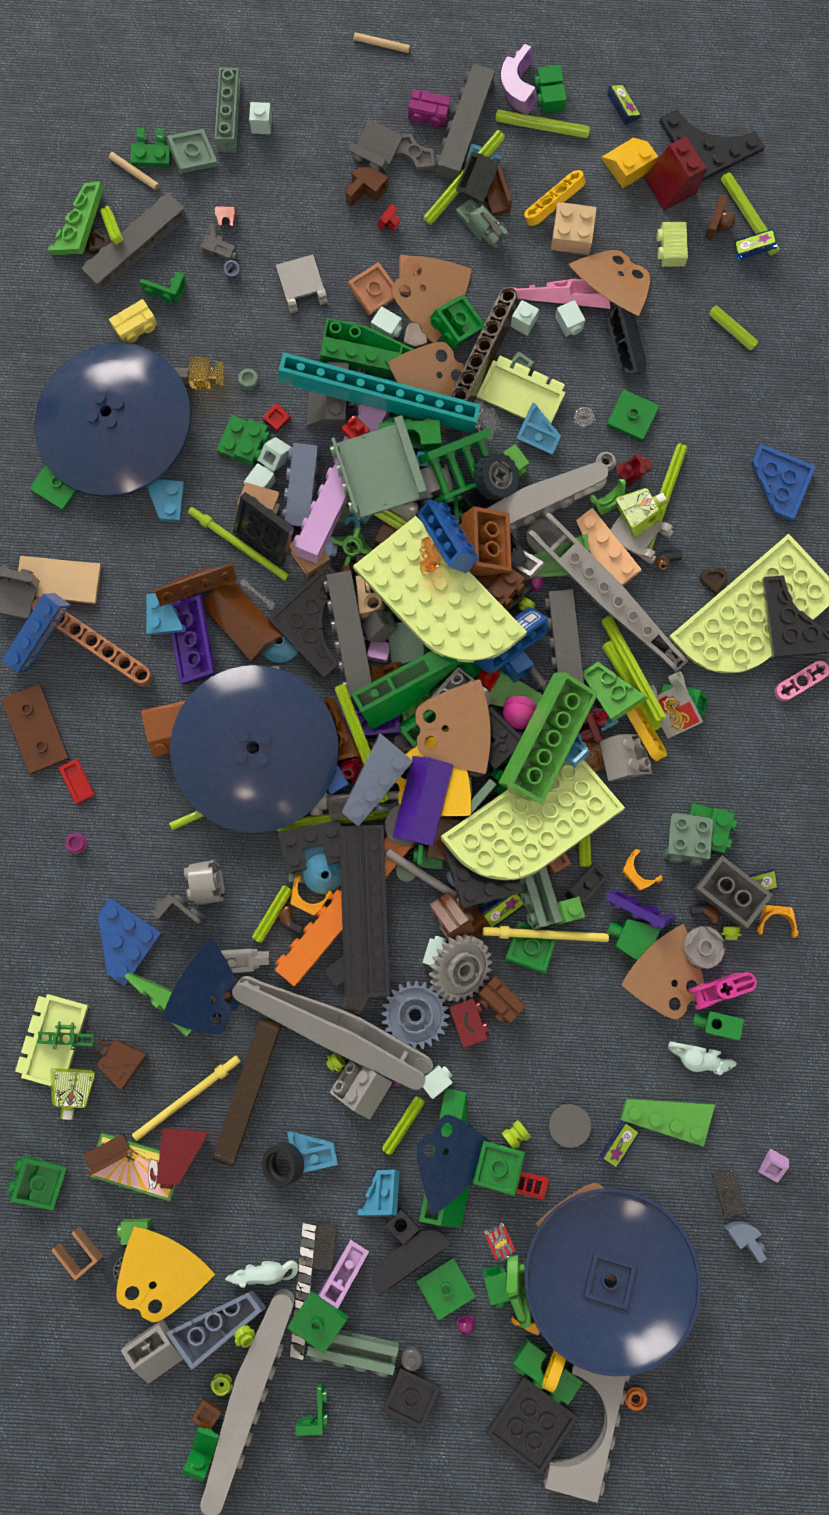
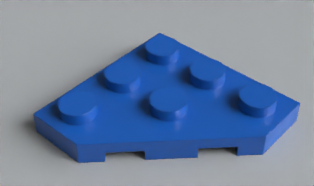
[751,443,816,521]
[97,898,162,986]

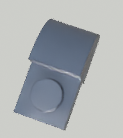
[724,1221,767,1263]

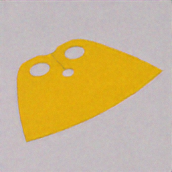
[395,727,471,816]
[117,1227,215,1322]

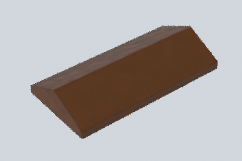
[203,581,283,662]

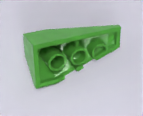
[124,972,192,1036]

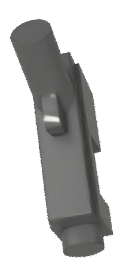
[200,223,238,261]

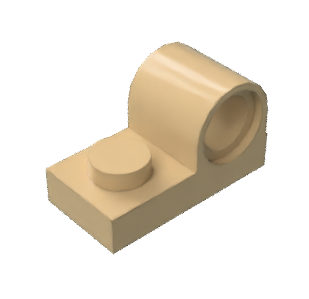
[356,575,385,621]

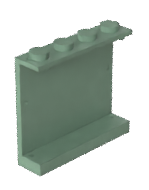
[330,415,428,520]

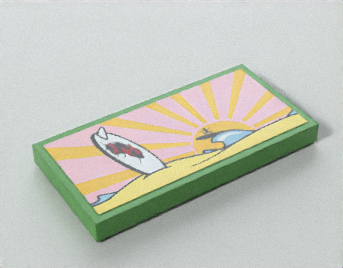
[89,1133,175,1201]

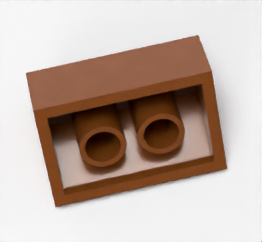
[462,507,512,576]
[141,701,185,757]

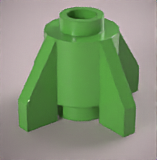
[332,526,372,567]

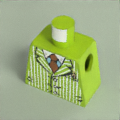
[615,488,668,537]
[50,1068,95,1120]

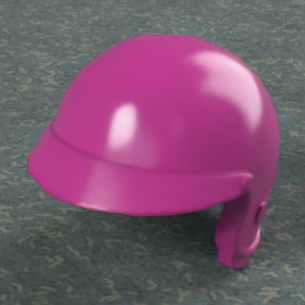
[503,696,537,730]

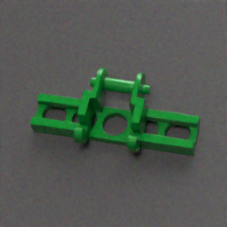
[37,1021,95,1050]

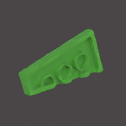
[48,182,104,255]
[620,1099,715,1147]

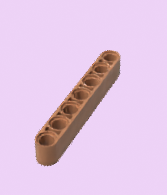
[32,597,153,687]

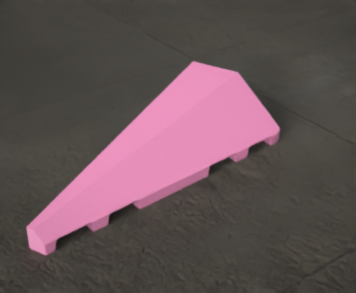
[514,278,612,309]

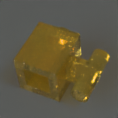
[188,356,224,389]

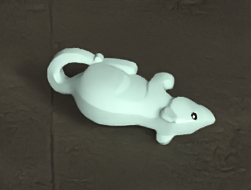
[668,1041,737,1075]
[225,1260,298,1288]

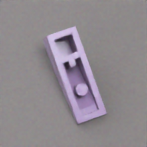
[318,1240,369,1309]

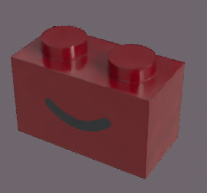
[449,998,490,1048]

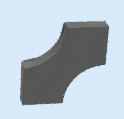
[395,134,436,172]

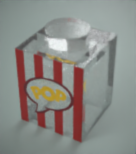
[484,1223,516,1261]

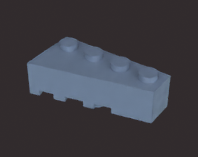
[282,443,321,527]
[341,733,413,826]
[166,1290,266,1370]

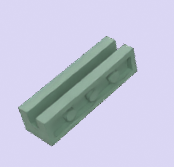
[215,68,241,152]
[520,867,563,930]
[306,1330,399,1377]

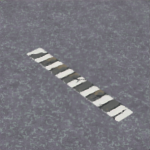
[290,1223,316,1360]

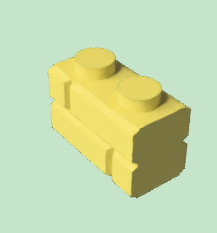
[109,299,157,343]

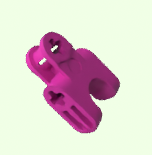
[688,972,757,1010]

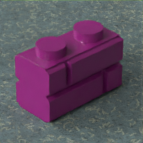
[408,89,451,127]

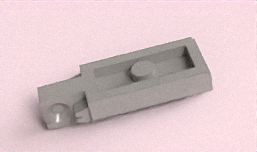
[221,949,270,973]

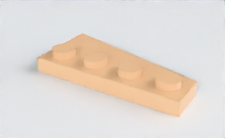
[576,508,642,586]

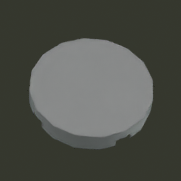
[684,927,725,969]

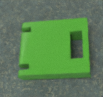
[506,1255,531,1328]

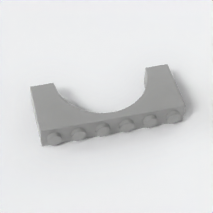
[543,1363,630,1503]

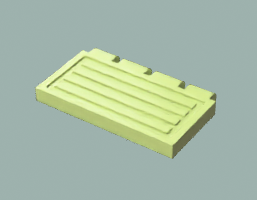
[477,356,565,424]
[15,994,89,1086]

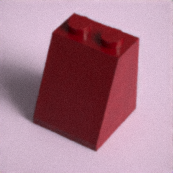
[644,136,706,210]
[156,1128,207,1189]

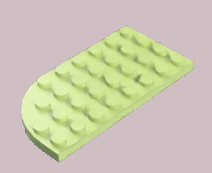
[353,516,527,662]
[668,534,829,673]
[441,760,625,880]

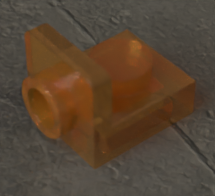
[419,536,440,573]
[584,740,605,772]

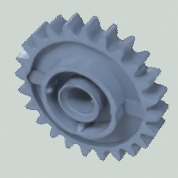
[381,981,449,1049]

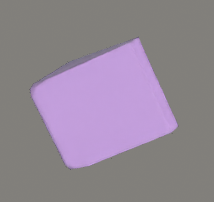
[367,641,390,663]
[759,1149,789,1183]

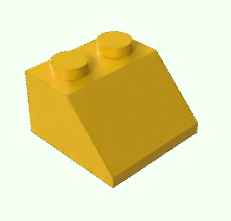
[601,138,658,188]

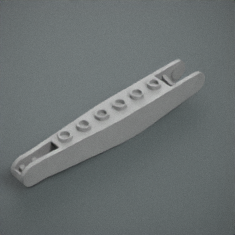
[459,462,608,533]
[528,513,688,673]
[232,976,433,1090]
[200,1288,295,1515]

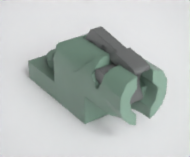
[456,198,509,248]

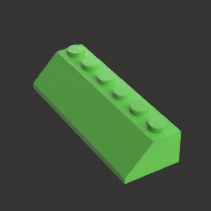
[498,672,598,804]

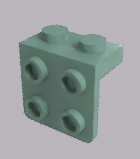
[664,813,713,866]

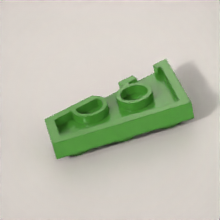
[532,533,589,578]
[583,662,648,721]
[488,668,543,708]

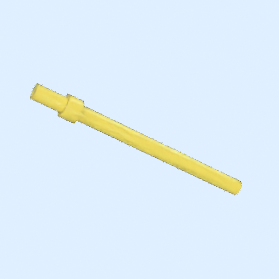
[483,926,609,942]
[132,1055,241,1141]

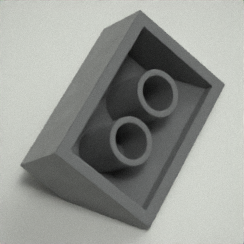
[307,362,349,429]
[692,856,773,929]

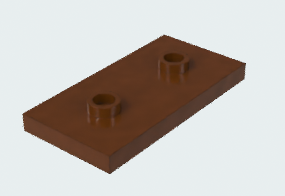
[1,683,69,774]

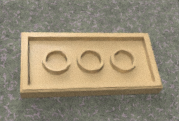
[18,556,102,604]

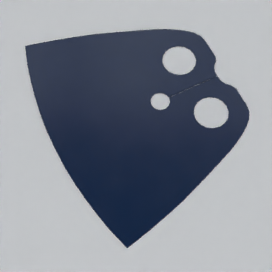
[162,938,240,1035]
[417,1115,491,1215]

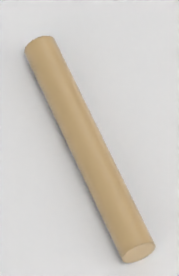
[354,32,410,53]
[108,152,159,190]

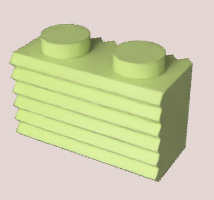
[657,222,688,267]

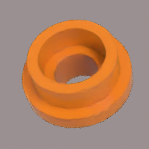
[625,1386,647,1411]

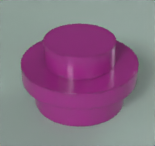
[66,833,87,854]

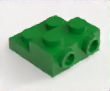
[429,294,484,350]
[216,415,270,467]
[688,803,737,855]
[7,1155,67,1211]

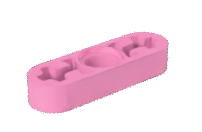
[775,661,829,701]

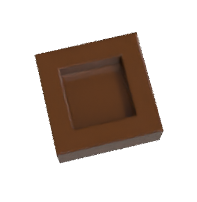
[191,1398,222,1429]

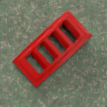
[517,1171,549,1200]

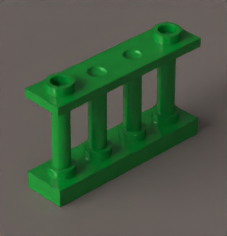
[417,428,498,504]

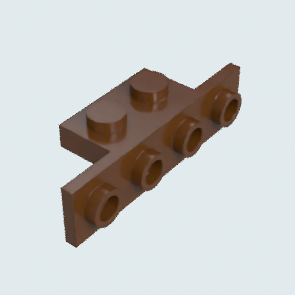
[154,562,237,607]

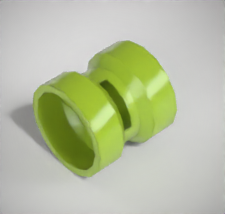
[501,1120,531,1149]

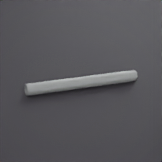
[385,849,457,898]

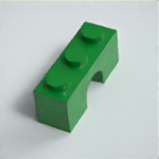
[379,418,441,451]
[512,1336,583,1405]

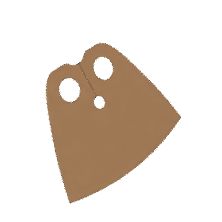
[568,250,650,316]
[392,256,471,343]
[388,342,468,432]
[416,679,491,774]
[621,924,704,1019]

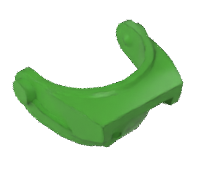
[589,479,626,515]

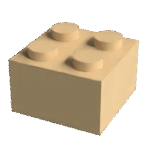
[551,202,597,255]

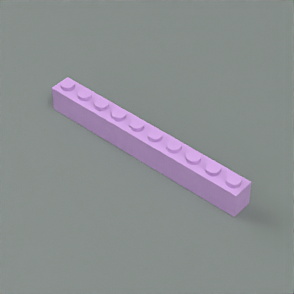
[292,404,390,564]

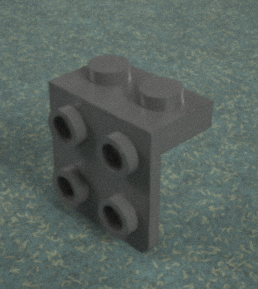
[348,120,402,173]
[0,565,40,619]
[152,894,206,925]

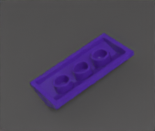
[171,595,215,684]
[392,756,453,847]

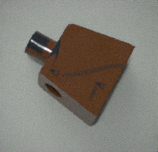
[93,1039,149,1090]

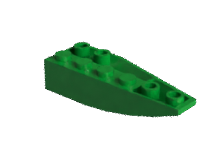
[319,318,440,378]
[351,651,461,729]
[419,1088,470,1227]

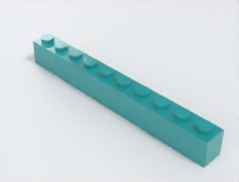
[277,352,481,434]

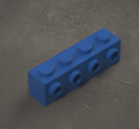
[417,499,479,573]

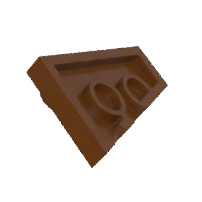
[323,698,360,760]

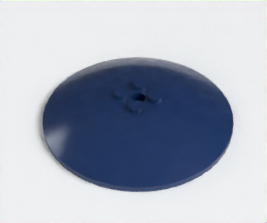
[34,343,191,497]
[170,665,338,833]
[524,1188,702,1377]

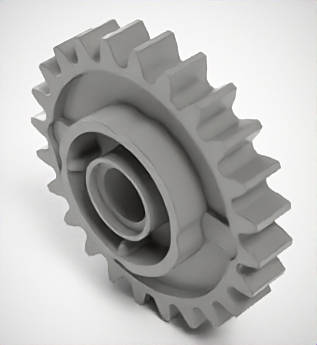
[429,934,492,1002]

